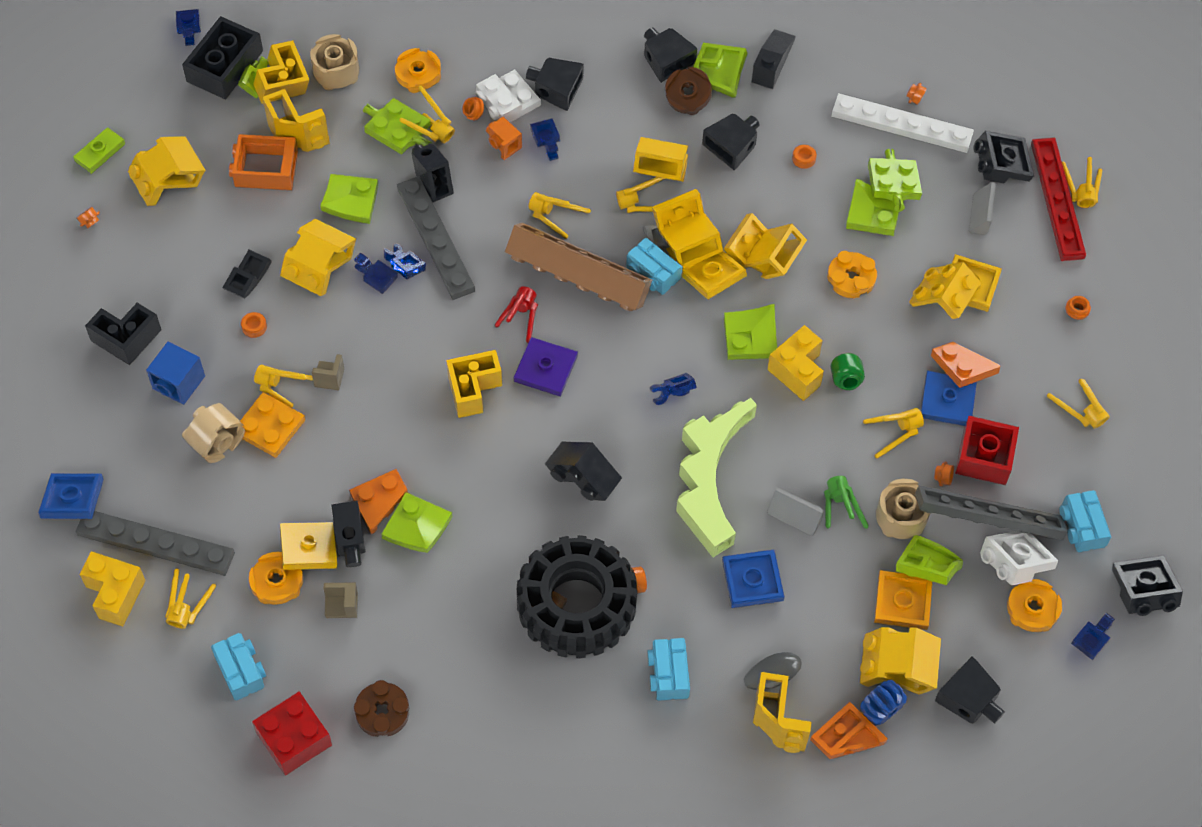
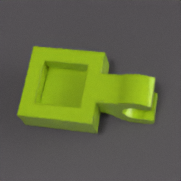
[238,56,269,98]

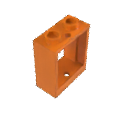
[229,134,298,190]

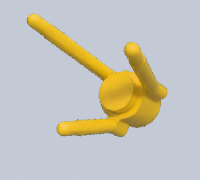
[400,86,455,144]
[1062,157,1102,208]
[616,177,666,213]
[529,192,591,239]
[254,364,313,408]
[1047,379,1110,429]
[863,408,924,458]
[165,568,216,629]

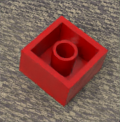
[955,416,1019,485]
[252,691,332,776]

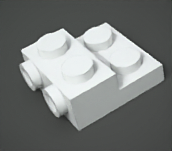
[475,69,541,122]
[980,531,1058,586]

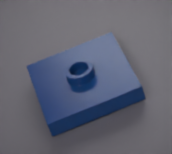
[921,371,977,426]
[38,473,104,519]
[722,549,785,608]

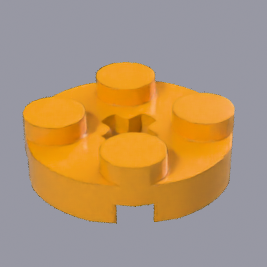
[395,48,441,93]
[827,251,877,298]
[249,552,303,605]
[1007,579,1062,632]

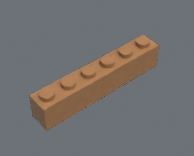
[505,223,653,311]

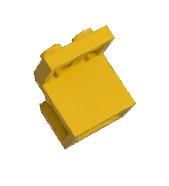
[263,89,330,152]
[128,136,206,206]
[633,137,688,182]
[652,189,723,269]
[724,213,807,279]
[280,219,356,296]
[860,627,941,695]
[753,672,811,753]

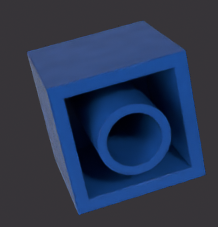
[146,341,205,405]

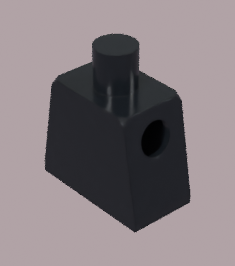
[644,27,697,83]
[526,58,584,111]
[702,114,760,170]
[411,143,454,203]
[331,501,366,567]
[935,656,1005,724]

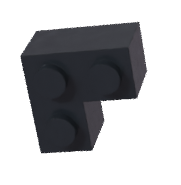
[85,302,162,365]
[545,441,622,501]

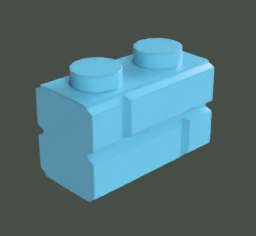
[626,238,683,295]
[1060,490,1112,552]
[211,633,266,701]
[647,638,690,701]

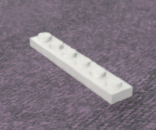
[831,93,974,153]

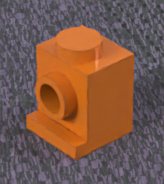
[486,117,522,160]

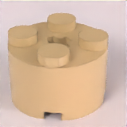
[310,34,359,90]
[182,403,245,463]
[876,478,930,539]

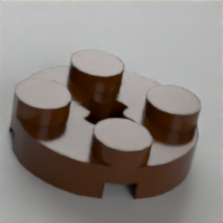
[665,67,712,115]
[354,680,409,737]

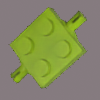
[363,98,432,155]
[868,148,922,212]

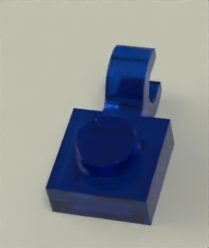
[176,9,201,46]
[530,118,560,161]
[354,253,398,294]
[649,373,697,405]
[1071,612,1115,660]

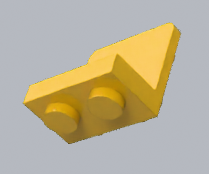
[909,262,981,319]

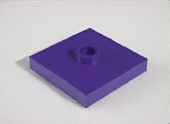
[513,337,578,397]

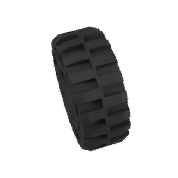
[516,535,637,658]

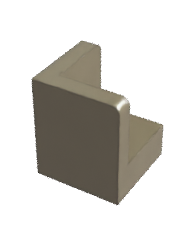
[312,354,344,391]
[323,582,358,618]

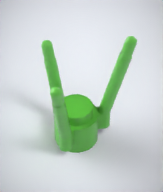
[824,475,869,529]

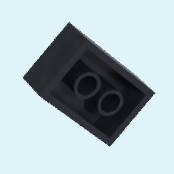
[182,16,263,100]

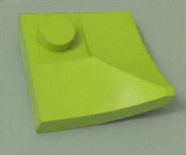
[693,42,748,98]
[320,174,378,224]
[846,179,899,236]
[724,304,777,360]
[381,492,453,553]
[896,535,963,585]

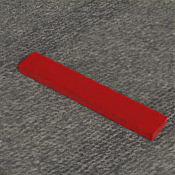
[1031,137,1086,261]

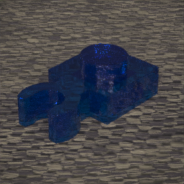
[384,244,426,279]

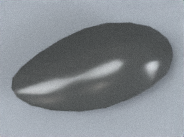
[744,652,802,690]

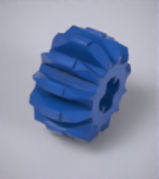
[860,680,907,726]

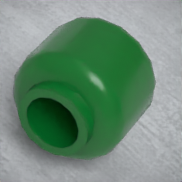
[830,353,865,390]

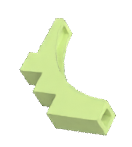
[676,398,757,558]

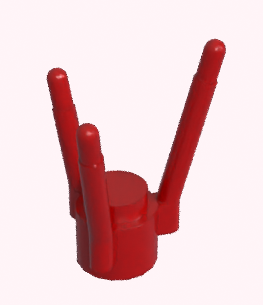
[495,286,538,343]

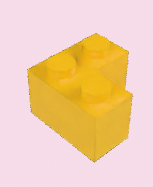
[253,40,310,104]
[767,325,824,401]
[446,350,502,418]
[80,551,146,627]

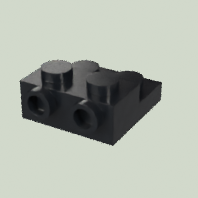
[973,131,1034,183]
[1112,555,1183,616]

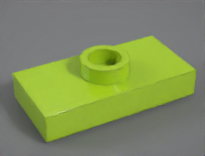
[73,127,125,174]

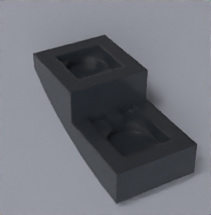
[222,249,272,299]

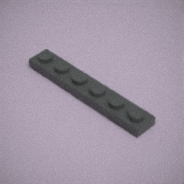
[397,176,475,300]
[915,485,1068,540]
[76,511,235,576]

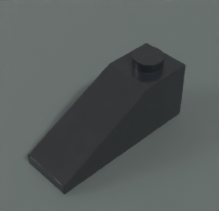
[751,29,796,89]

